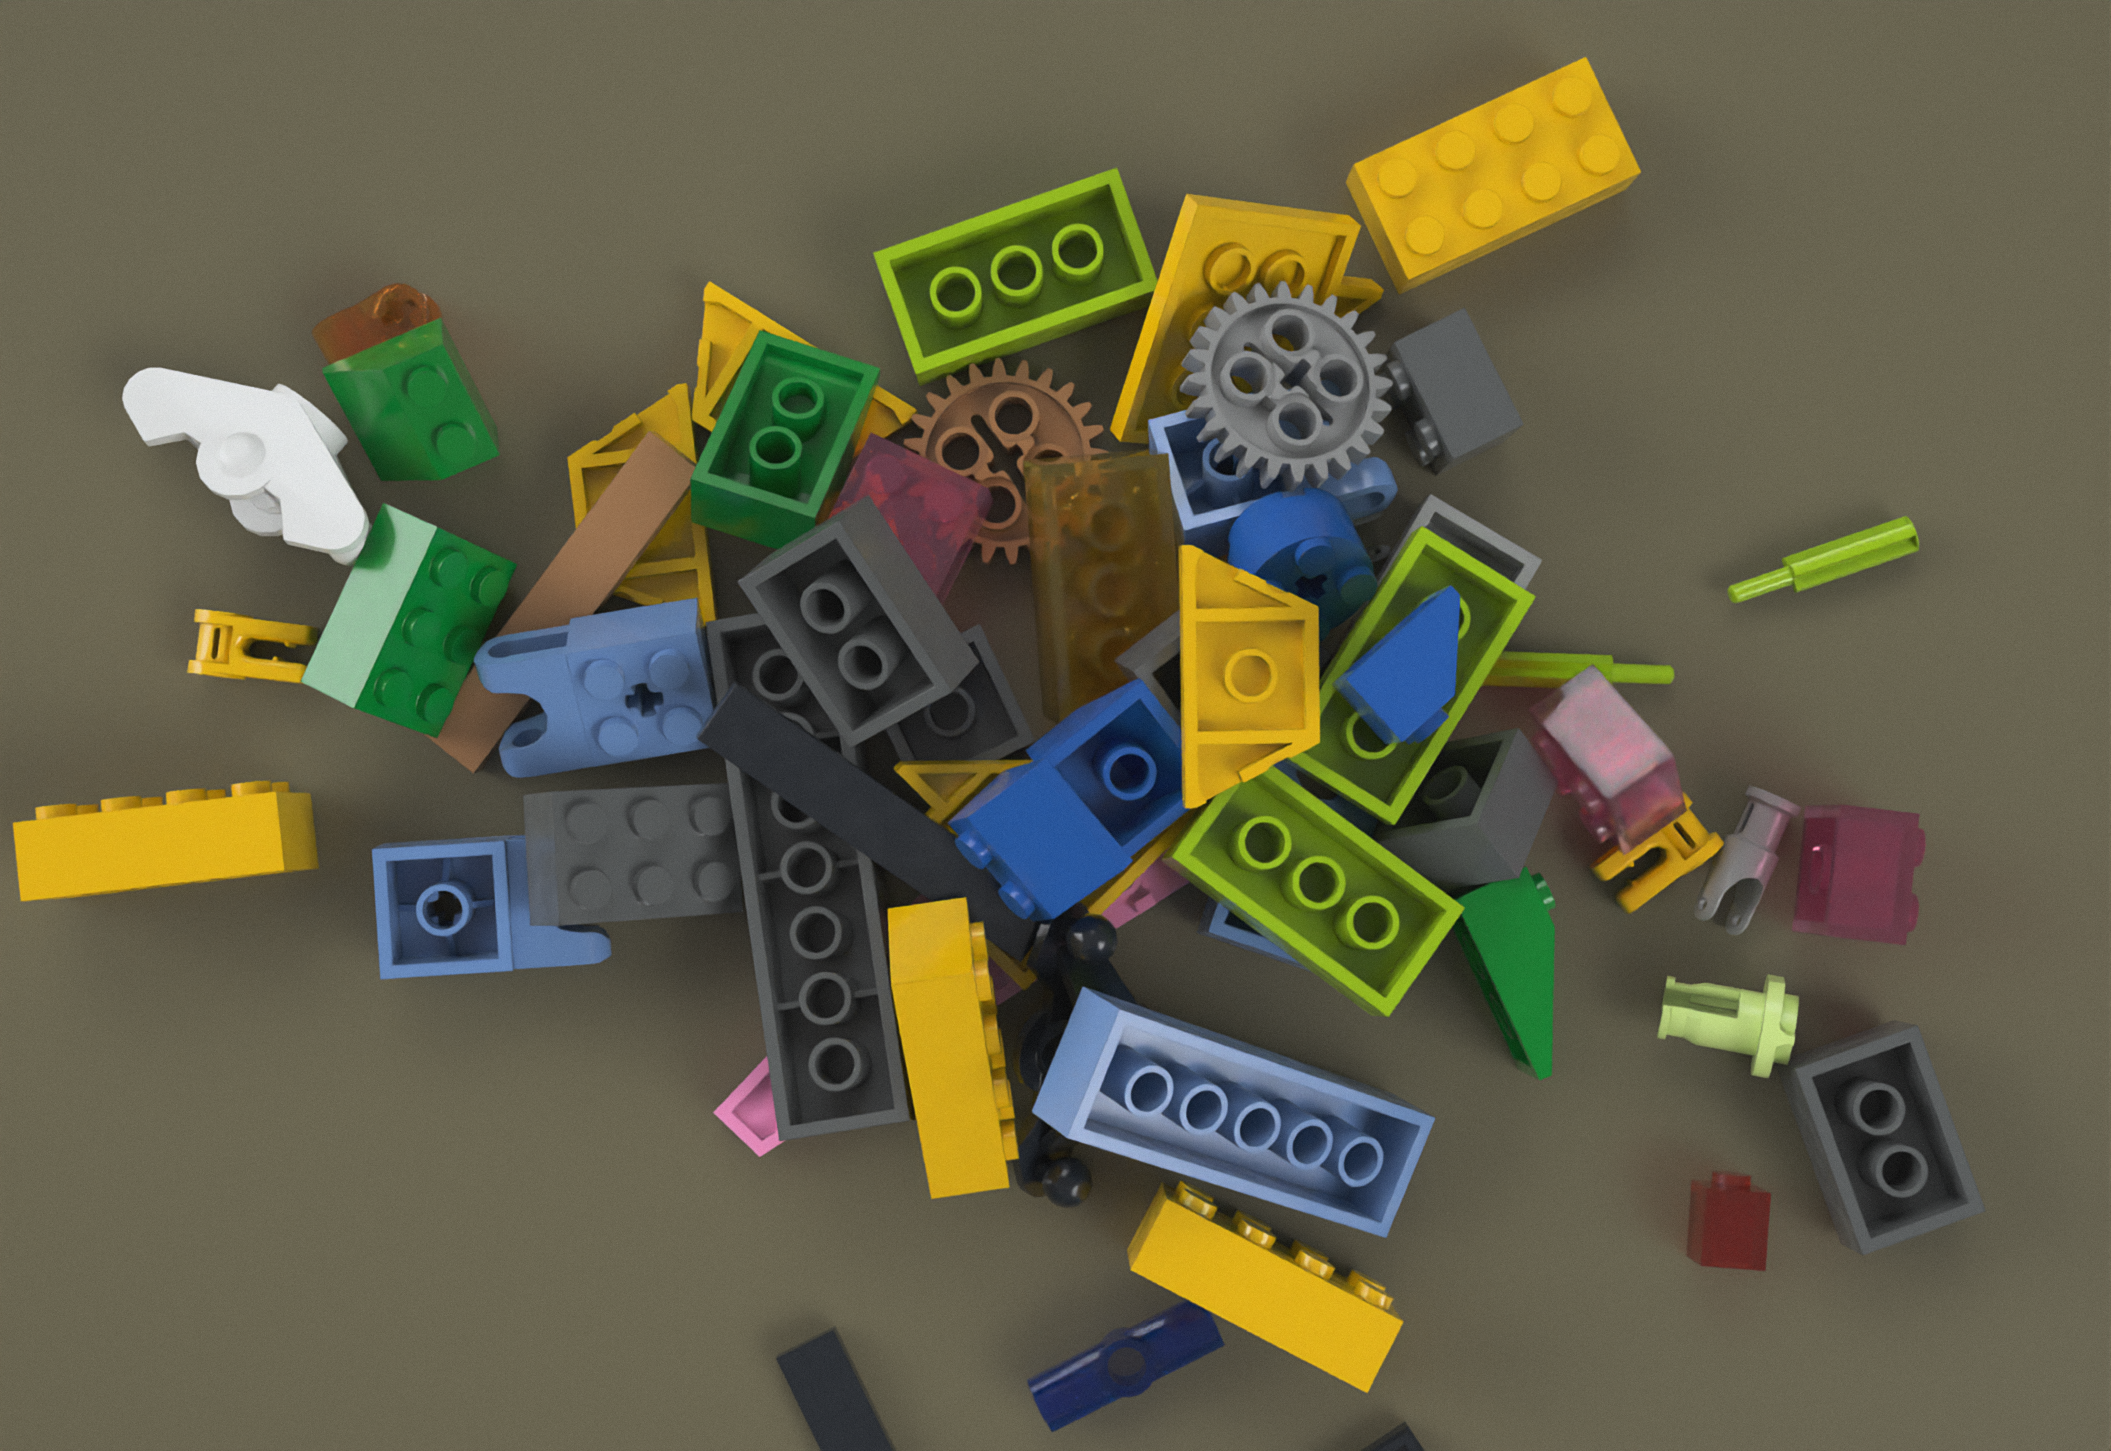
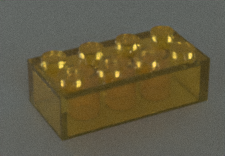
[1023,449,1179,725]

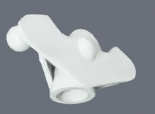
[122,368,372,567]

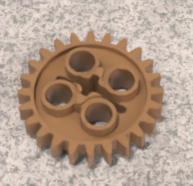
[902,358,1109,567]

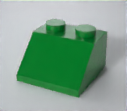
[322,318,500,481]

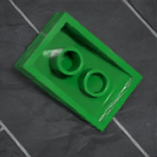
[690,330,880,550]
[1446,866,1556,1081]

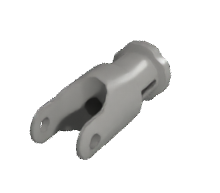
[1694,785,1801,936]

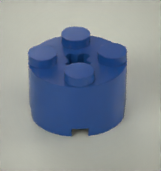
[1227,488,1378,643]

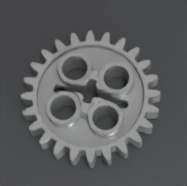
[1180,281,1393,492]

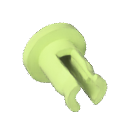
[1657,974,1799,1078]

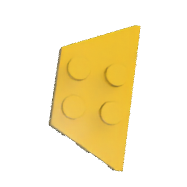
[691,281,918,458]
[567,383,719,627]
[1179,545,1320,808]

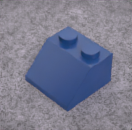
[1332,585,1460,745]
[1025,678,1191,857]
[948,758,1133,922]

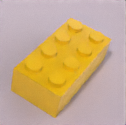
[1346,57,1641,295]
[13,780,319,902]
[887,897,1019,1199]
[1127,1180,1404,1393]

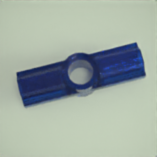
[1027,1299,1225,1432]

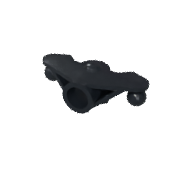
[1012,902,1152,1208]

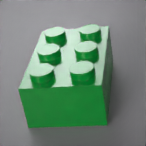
[300,503,518,738]

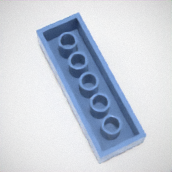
[1032,987,1435,1238]

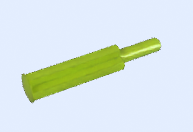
[1727,516,1919,604]
[1481,651,1674,690]

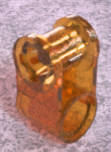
[311,283,443,365]

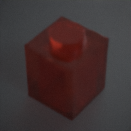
[1686,1171,1771,1271]

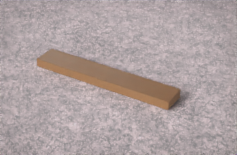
[424,431,697,774]

